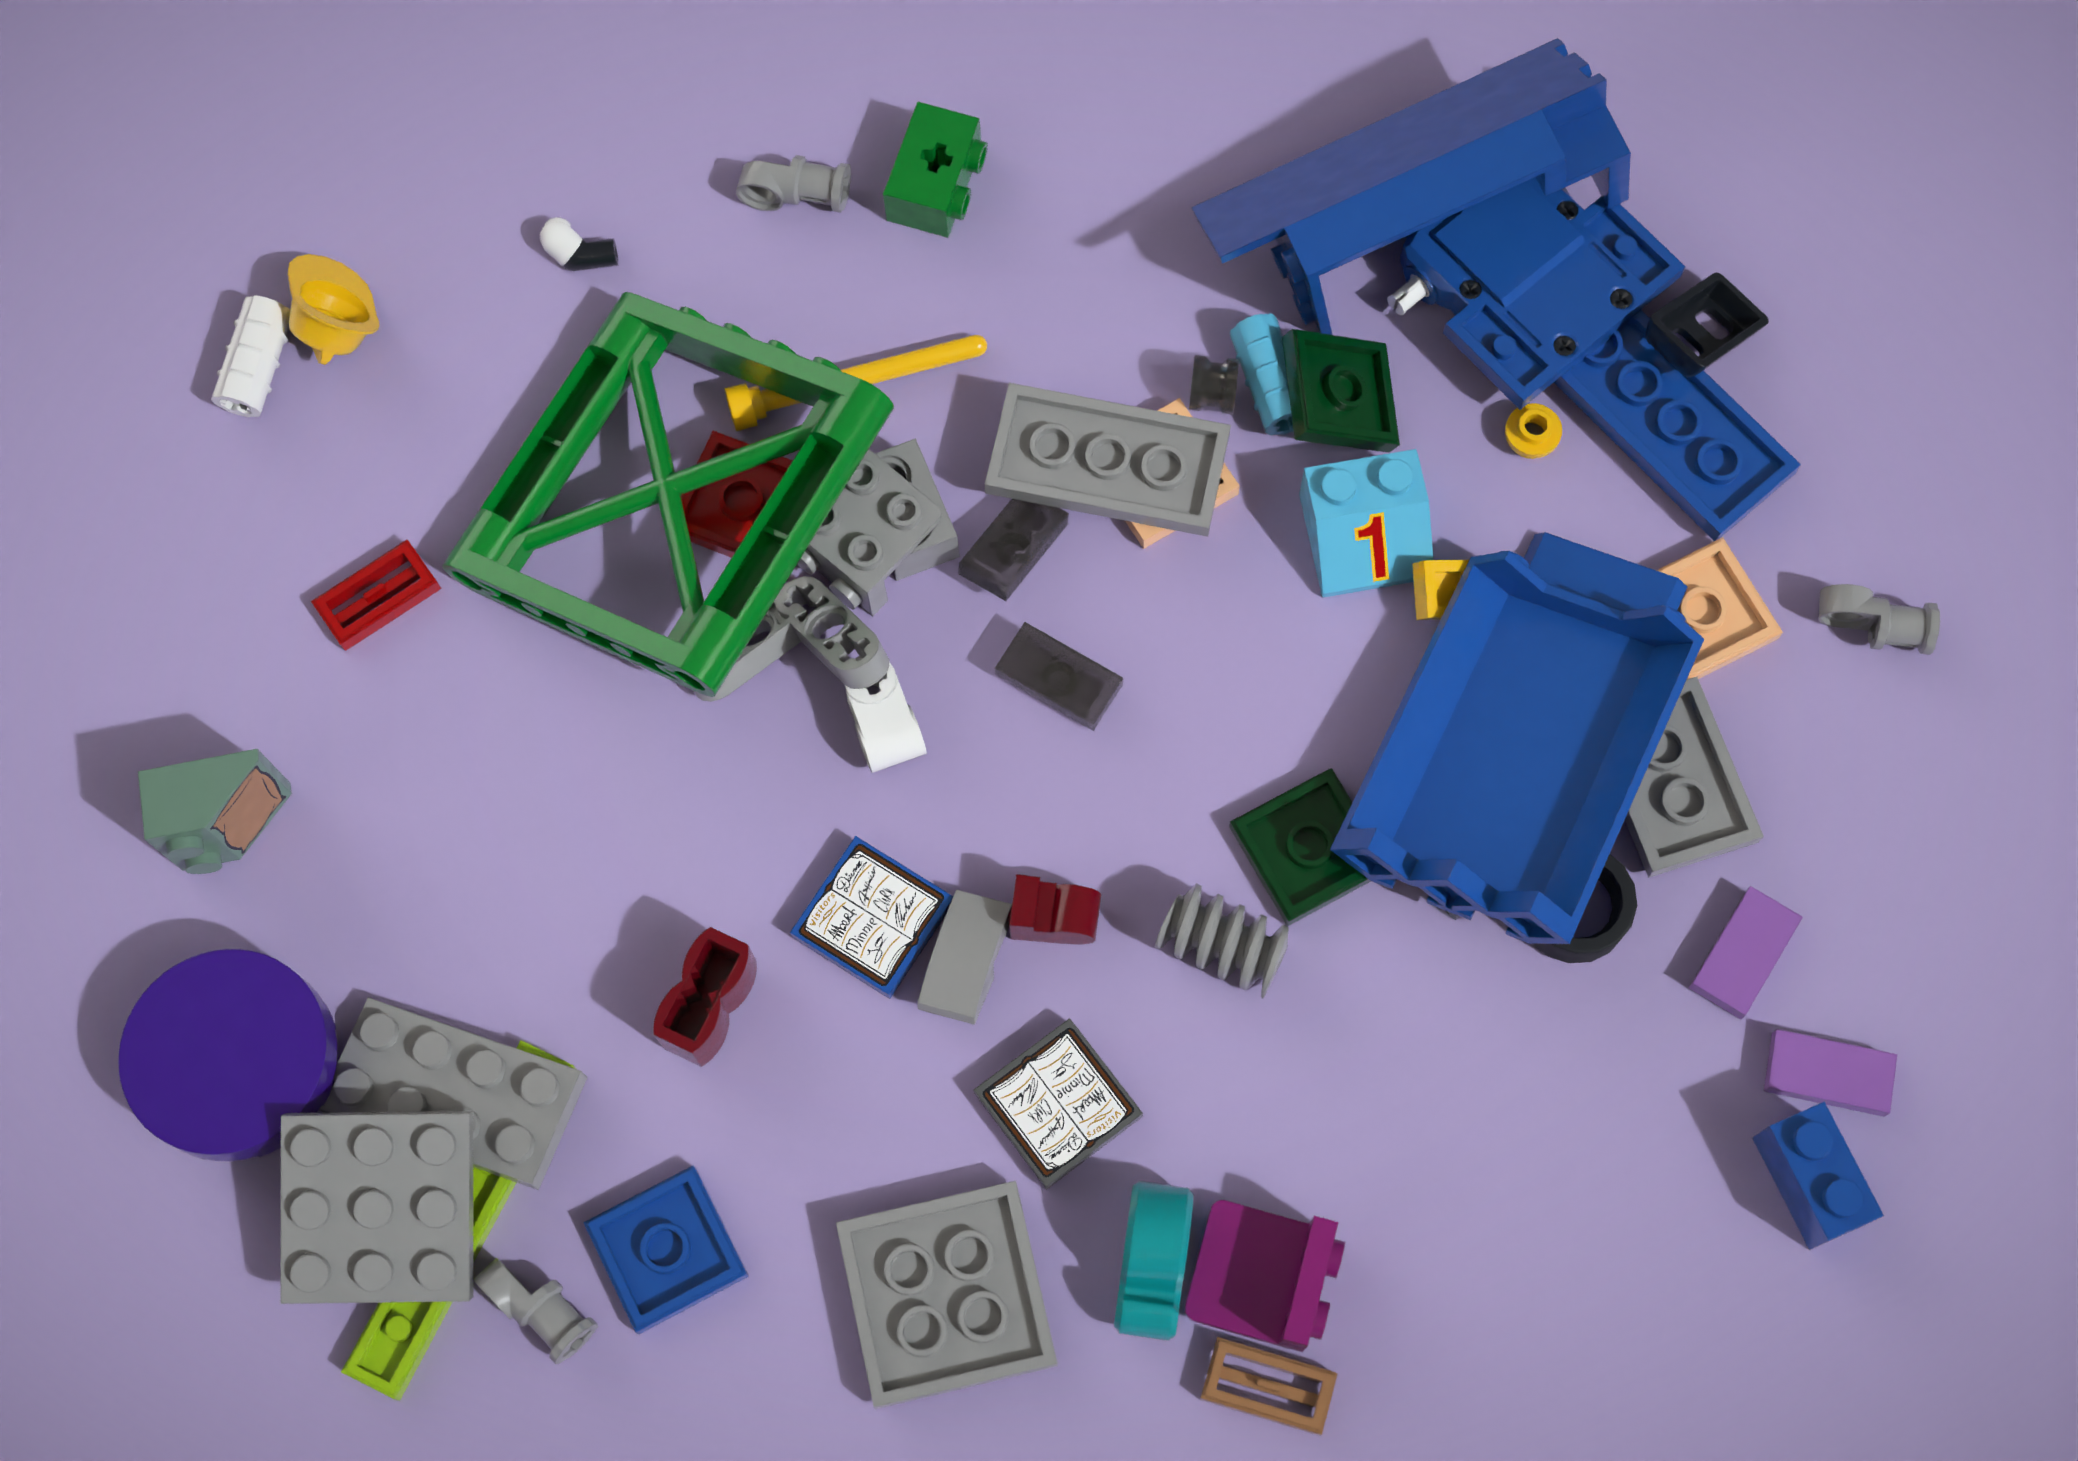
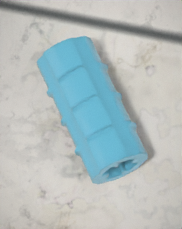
[1230,314,1294,435]

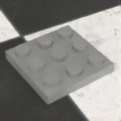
[280,1111,473,1304]
[836,1181,1058,1409]

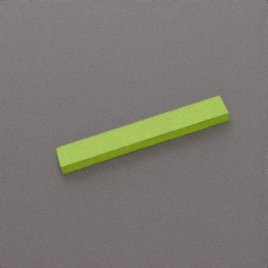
[341,1040,576,1401]

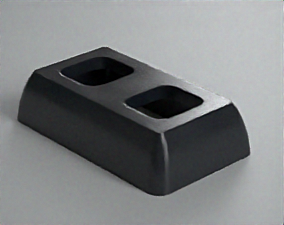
[1646,273,1769,378]

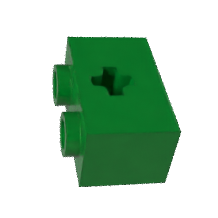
[883,101,988,238]

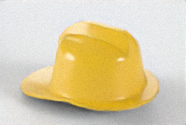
[287,254,379,365]

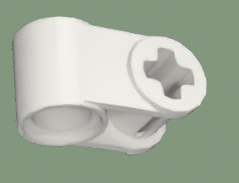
[845,656,927,773]

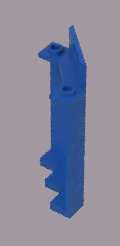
[1330,532,1704,944]

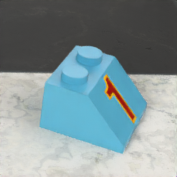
[1299,449,1433,598]

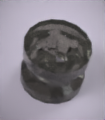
[1189,355,1239,415]

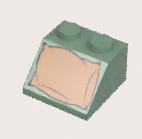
[138,749,292,874]

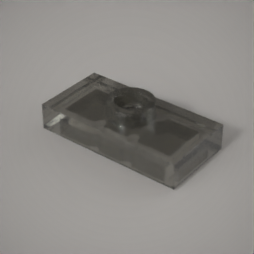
[958,499,1069,601]
[995,622,1124,731]

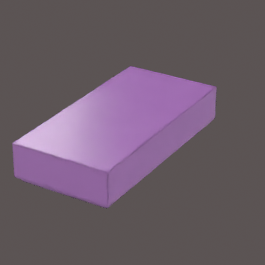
[1688,886,1803,1020]
[1764,1029,1898,1117]

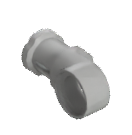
[736,155,851,213]
[1819,584,1940,655]
[473,1258,598,1364]

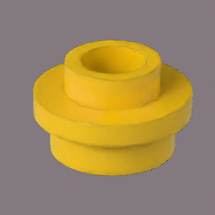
[1505,403,1562,459]

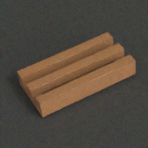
[1200,1337,1338,1436]

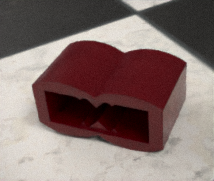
[653,927,757,1067]

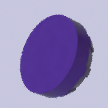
[118,949,337,1161]

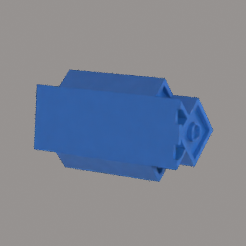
[1191,38,1631,335]

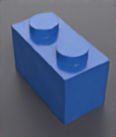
[1752,1101,1884,1250]

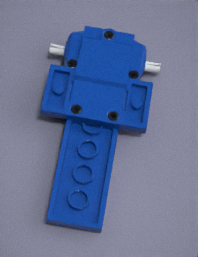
[1387,177,1801,541]

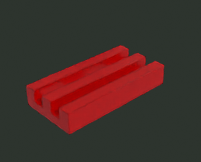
[311,539,441,651]

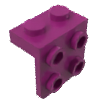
[1185,1200,1345,1352]

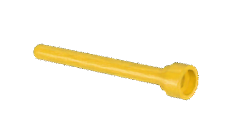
[724,335,987,431]

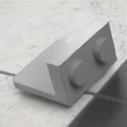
[797,449,941,617]

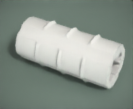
[211,295,290,417]

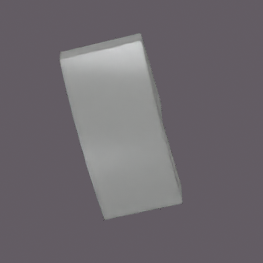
[918,890,1012,1025]

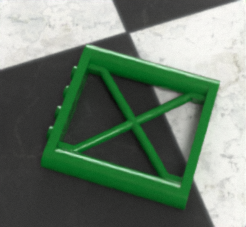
[442,292,894,697]

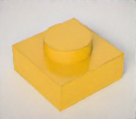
[1412,560,1469,620]

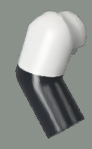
[540,217,618,271]

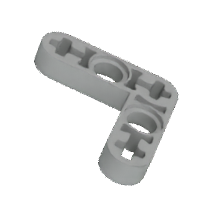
[693,576,890,702]

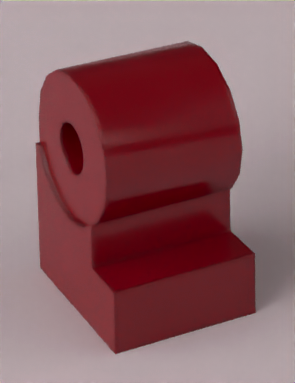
[1009,874,1101,945]

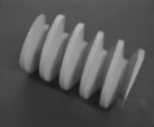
[1155,883,1289,999]

